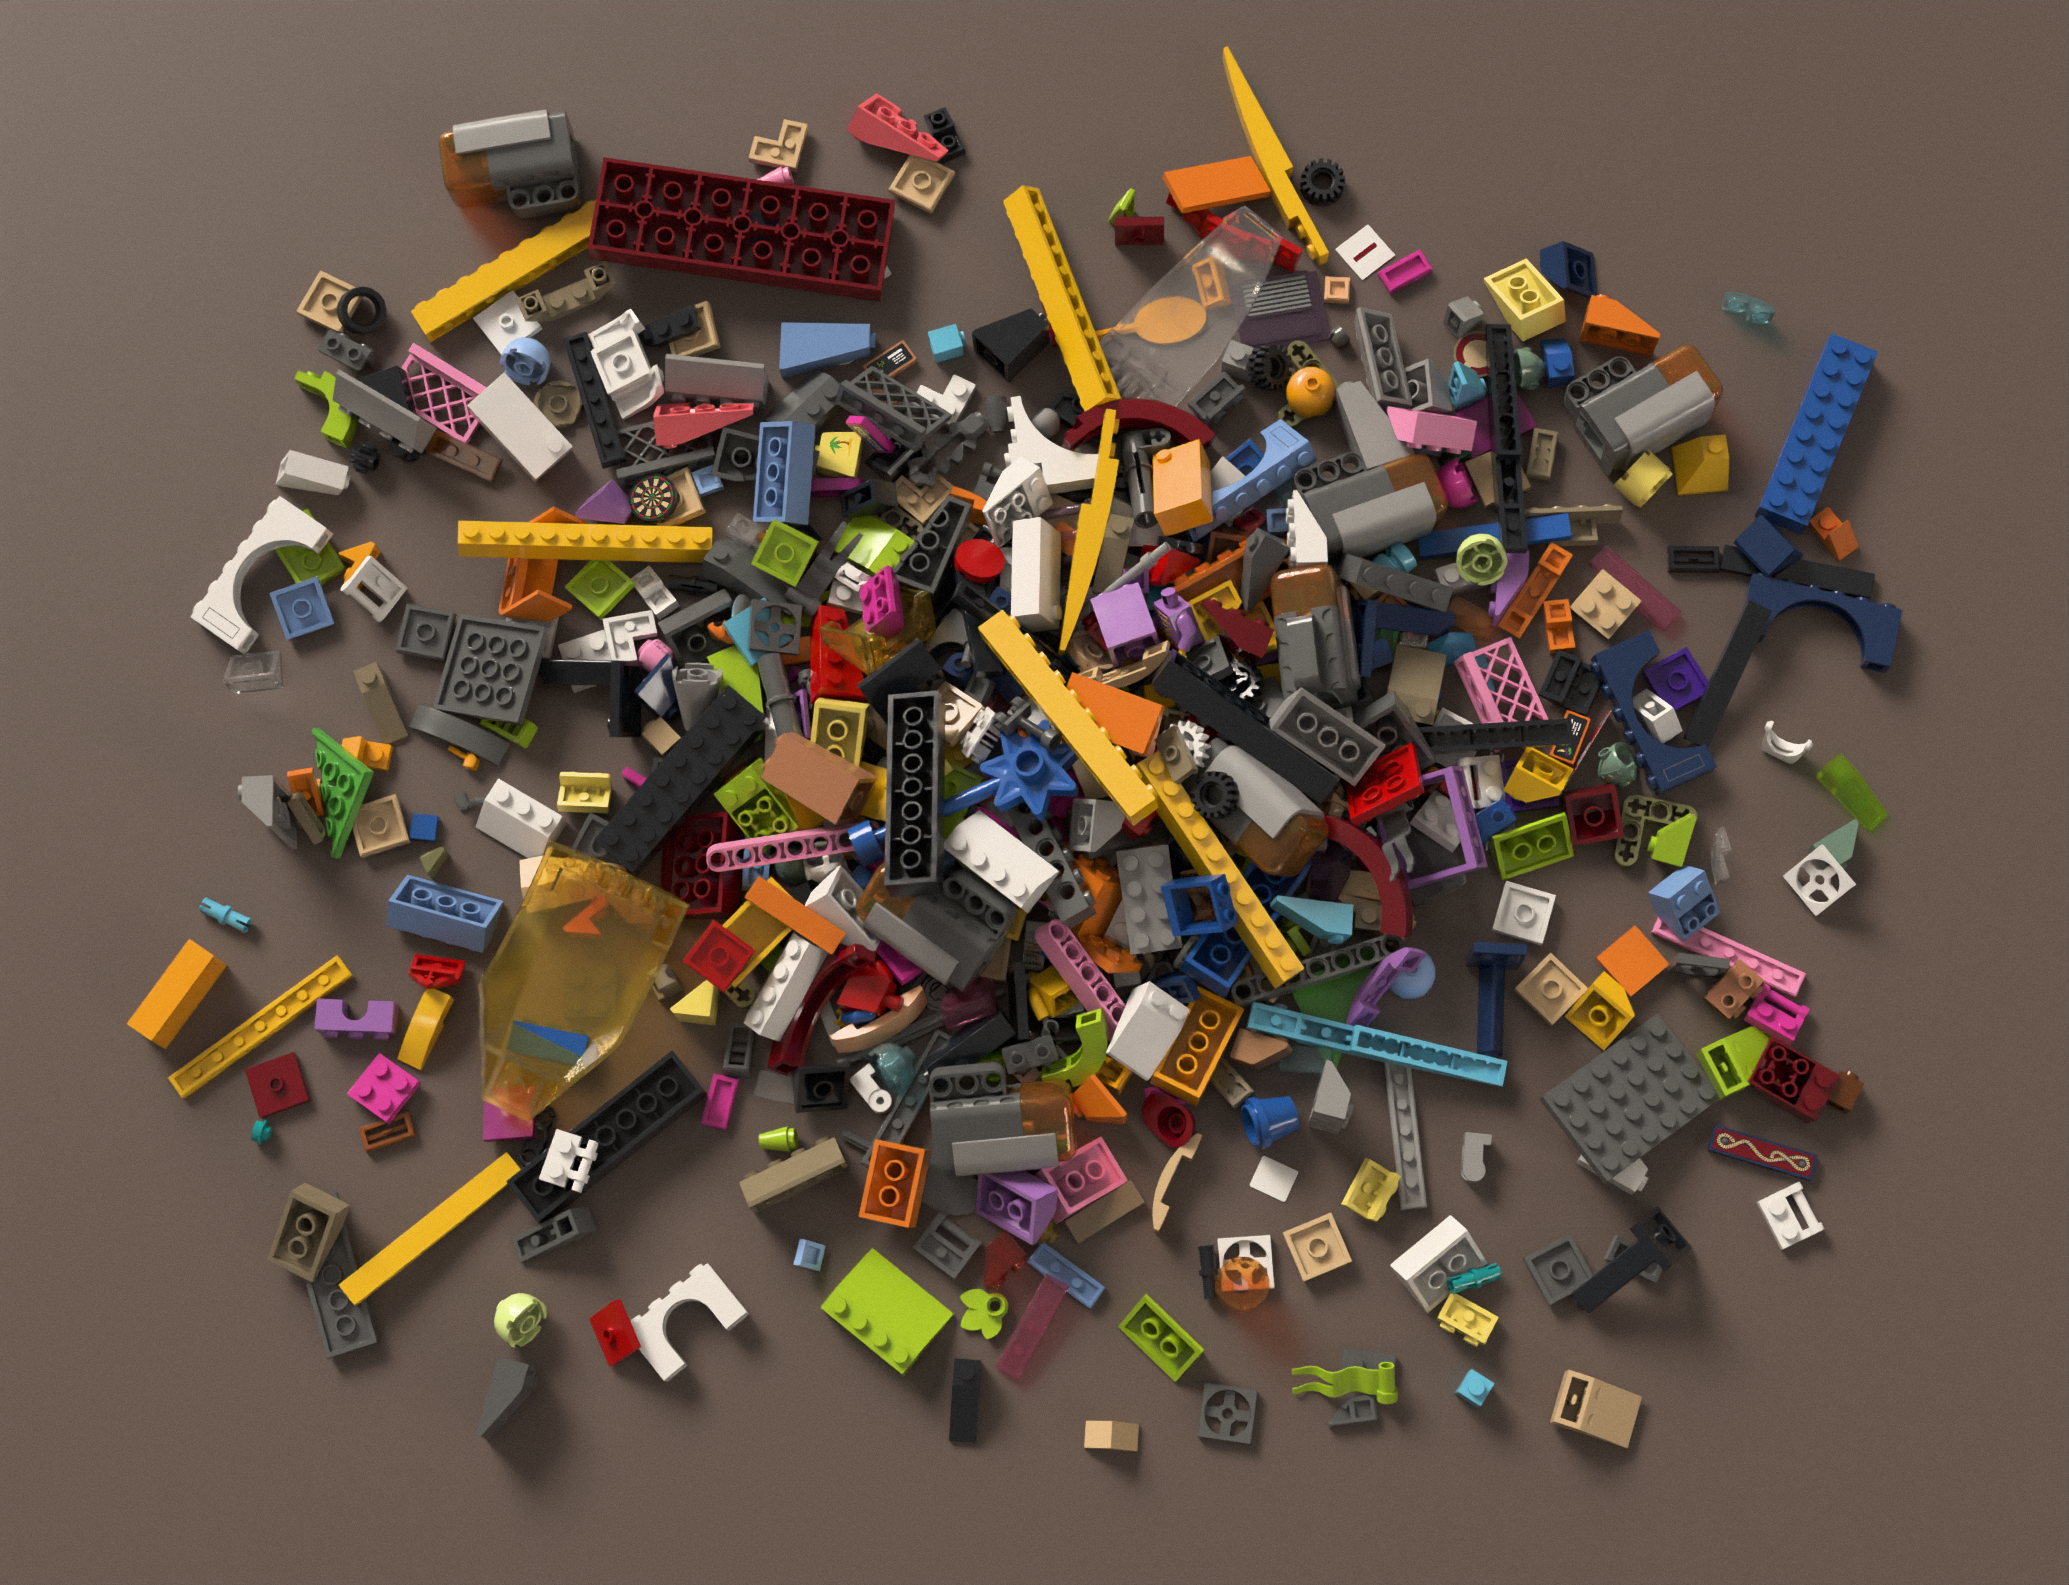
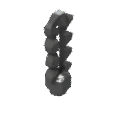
[907,412,989,489]

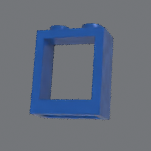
[1160,874,1238,936]

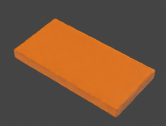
[1162,156,1271,213]
[1066,672,1165,756]

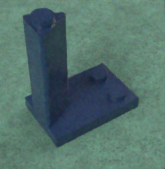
[1351,599,1456,678]
[1466,942,1527,1059]

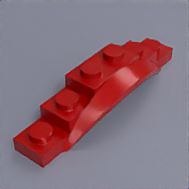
[1166,192,1303,272]

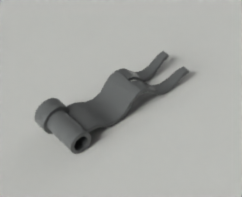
[783,521,863,619]
[1375,800,1415,882]

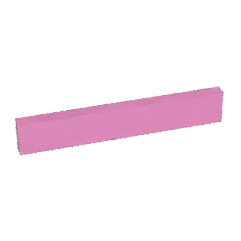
[1651,916,1806,998]

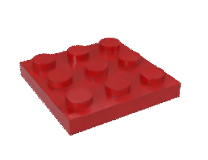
[1344,742,1425,826]

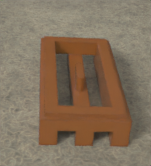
[359,1111,417,1153]

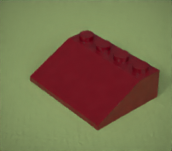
[658,811,744,920]

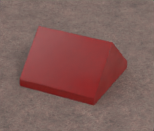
[1138,545,1201,586]

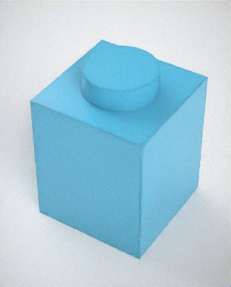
[928,324,967,363]
[1455,1369,1495,1408]

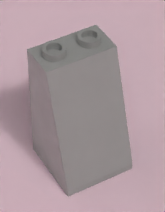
[1333,381,1415,477]

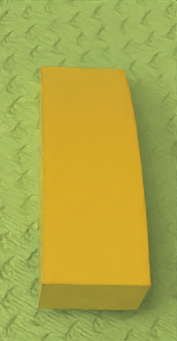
[397,988,454,1070]

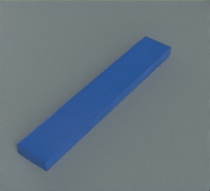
[1418,513,1572,560]

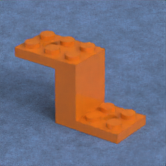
[1047,841,1143,973]

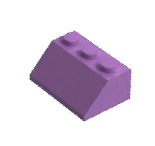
[975,1170,1058,1245]

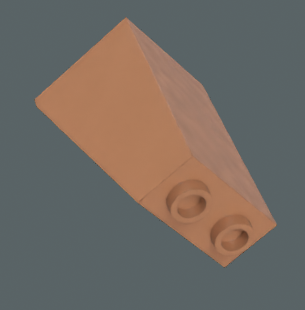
[761,732,879,825]

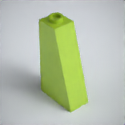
[707,645,766,743]

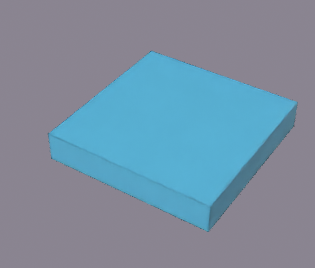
[722,597,792,667]

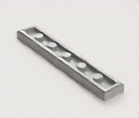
[1383,1062,1427,1211]

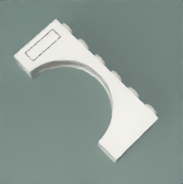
[191,496,333,655]

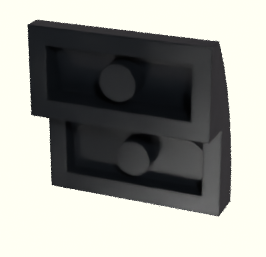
[1539,650,1602,717]

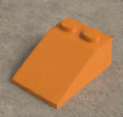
[1579,294,1660,356]

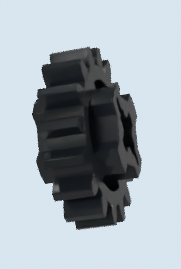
[1218,658,1264,703]

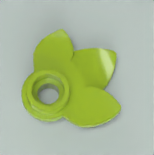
[960,1289,1009,1340]

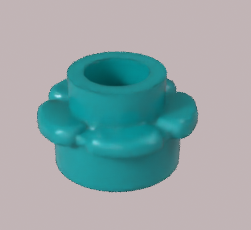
[251,1120,272,1145]

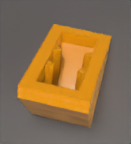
[1095,1056,1133,1096]

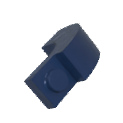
[1120,971,1201,1005]

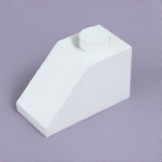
[1632,688,1683,743]

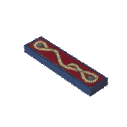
[1707,1125,1818,1181]

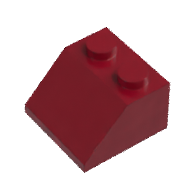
[1561,783,1624,846]

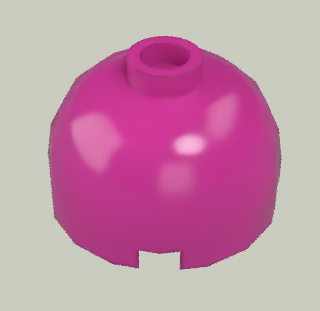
[1433,457,1479,509]

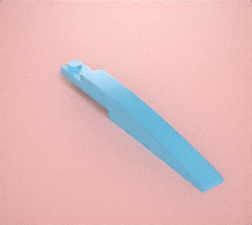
[1246,1002,1508,1087]

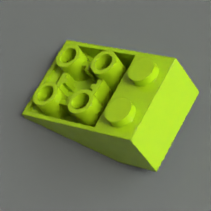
[714,757,800,853]
[1696,1026,1771,1100]

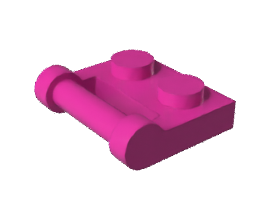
[1744,983,1810,1046]

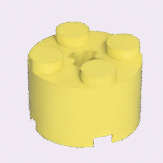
[1613,450,1673,508]

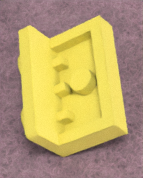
[557,772,613,813]
[1341,1158,1401,1222]
[1436,1292,1499,1347]

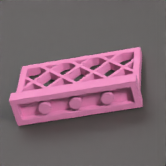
[402,343,487,443]
[1454,637,1548,754]

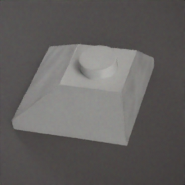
[1404,359,1452,414]
[1068,798,1125,852]

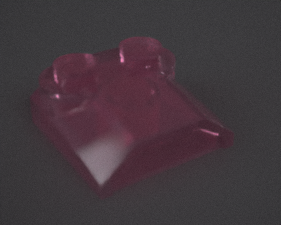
[940,976,996,1029]

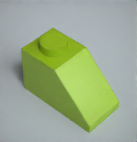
[1648,813,1696,867]

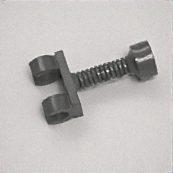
[992,696,1062,752]

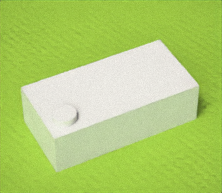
[467,373,573,483]
[1011,517,1062,632]

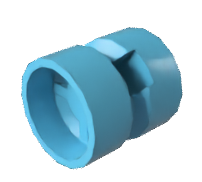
[1371,541,1417,573]

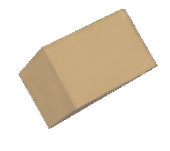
[1084,1421,1139,1451]

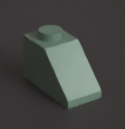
[1808,819,1859,875]

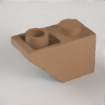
[1229,1028,1293,1071]

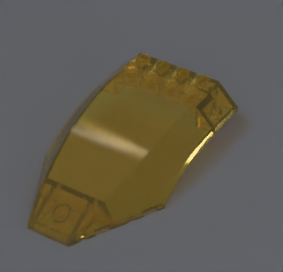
[478,840,690,1122]

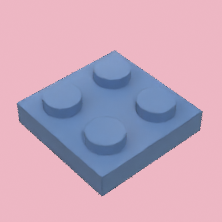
[269,576,335,640]

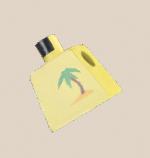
[814,432,864,478]

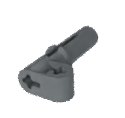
[1120,428,1171,529]
[757,653,803,737]

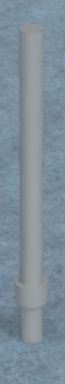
[1050,542,1172,638]

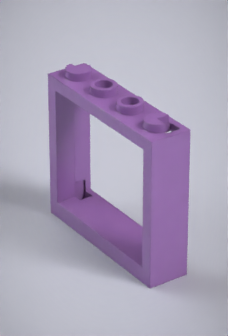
[1376,766,1488,890]

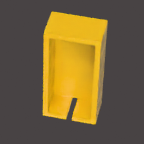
[722,877,793,989]

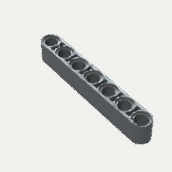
[1231,934,1404,1007]

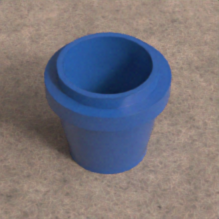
[1241,1096,1299,1150]

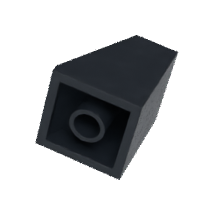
[972,308,1050,382]

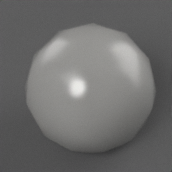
[1030,408,1060,439]

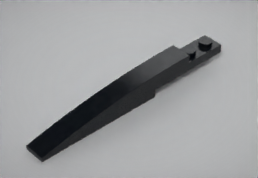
[1485,324,1528,553]
[1418,718,1573,754]

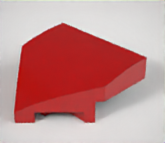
[408,954,466,989]

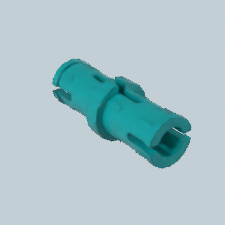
[1447,1263,1502,1294]

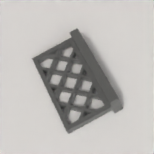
[835,366,952,452]
[616,421,716,490]

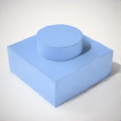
[691,464,724,497]
[793,1239,826,1271]

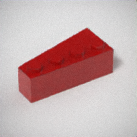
[810,605,867,705]

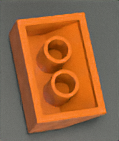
[858,1139,932,1228]

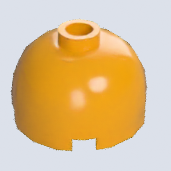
[1286,367,1335,418]

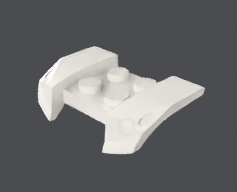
[588,309,664,420]

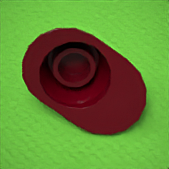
[1142,1092,1196,1148]

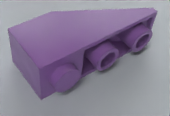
[1488,551,1530,627]

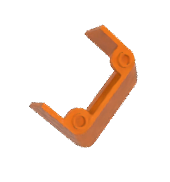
[499,507,587,622]

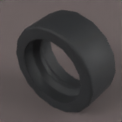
[337,286,387,335]

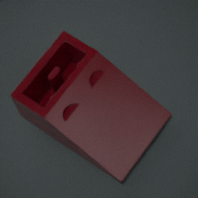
[1196,598,1274,663]
[1747,1036,1840,1123]

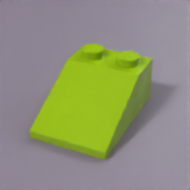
[833,515,915,577]

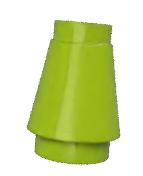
[759,1126,799,1152]

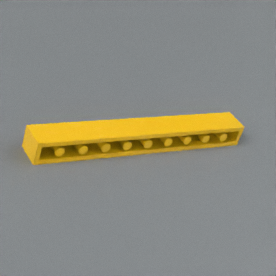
[1003,185,1121,411]
[411,200,596,343]
[458,521,712,563]
[978,610,1159,826]
[1136,751,1304,989]

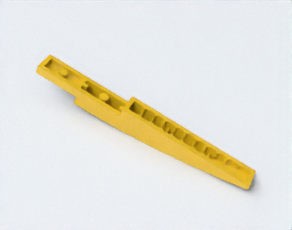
[1223,46,1329,266]
[1058,409,1120,656]

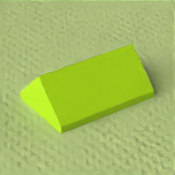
[1488,812,1574,881]
[1118,1294,1204,1382]

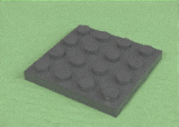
[433,614,550,726]

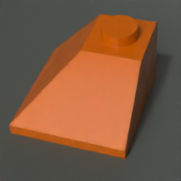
[1069,1074,1127,1125]

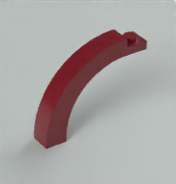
[1062,399,1216,451]
[1313,814,1413,938]
[767,943,876,1077]

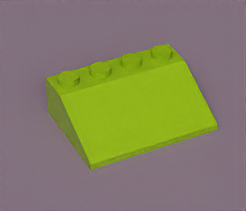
[820,1248,954,1376]

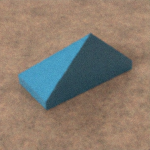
[1423,632,1477,666]

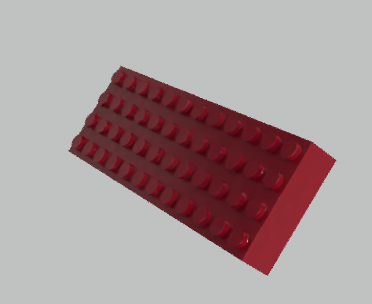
[588,157,895,302]

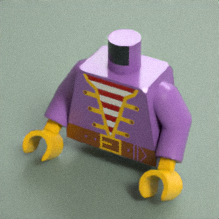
[1152,587,1203,658]

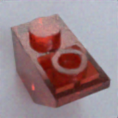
[984,1230,1027,1291]

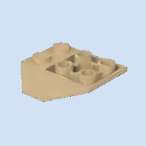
[1550,1370,1642,1448]

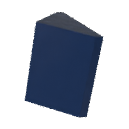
[1734,515,1804,578]

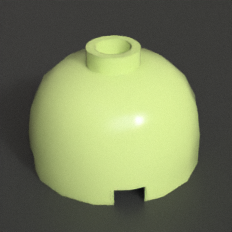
[1456,534,1508,586]
[494,1293,547,1347]

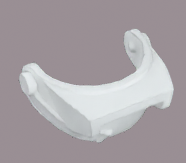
[834,562,872,593]
[1761,721,1813,764]

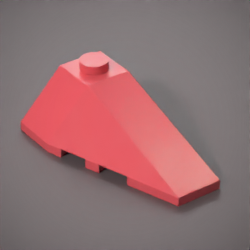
[846,93,948,162]
[653,403,754,449]

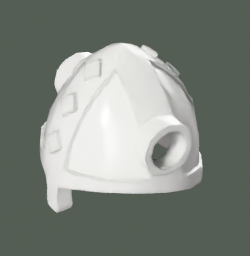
[803,841,848,884]

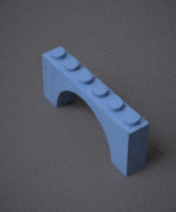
[1182,419,1317,542]

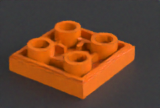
[1595,925,1670,998]

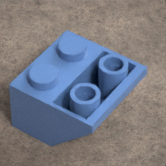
[1648,865,1721,941]

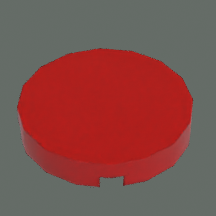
[954,539,1005,583]

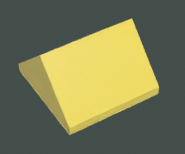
[670,980,720,1025]

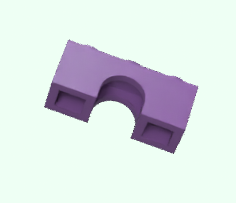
[314,999,399,1040]

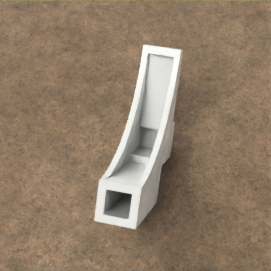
[1004,396,1098,494]

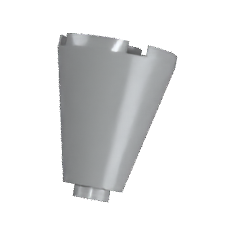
[672,663,723,731]

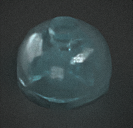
[866,1042,916,1095]

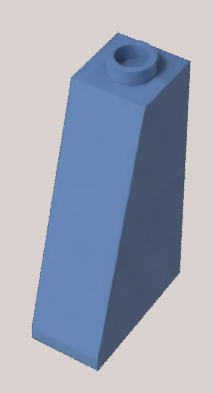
[779,323,876,378]

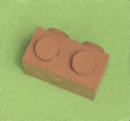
[1704,959,1764,1019]

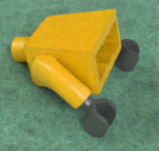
[1027,965,1080,1036]

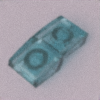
[1721,291,1775,324]

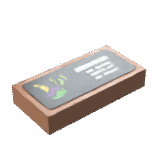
[863,340,917,382]

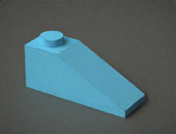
[1448,361,1487,412]
[1270,895,1353,944]

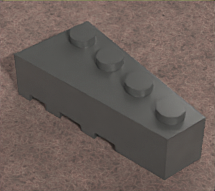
[892,495,973,602]

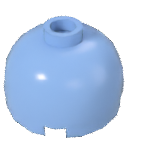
[499,337,551,385]
[1388,947,1436,999]

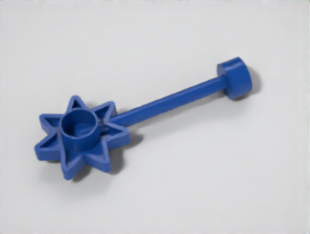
[847,720,1079,867]

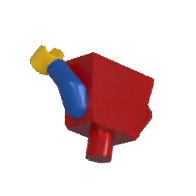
[833,957,904,1028]

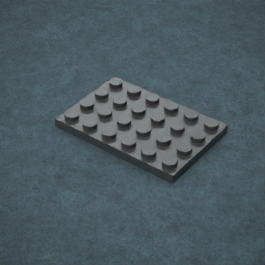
[1539,1013,1720,1184]

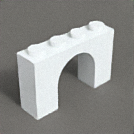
[630,1263,749,1382]

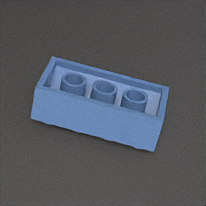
[753,421,815,525]
[386,874,504,953]

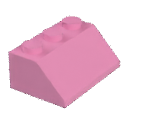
[1387,406,1477,454]

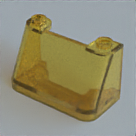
[820,586,936,676]

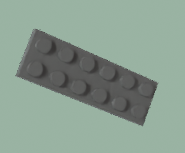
[305,1192,379,1359]

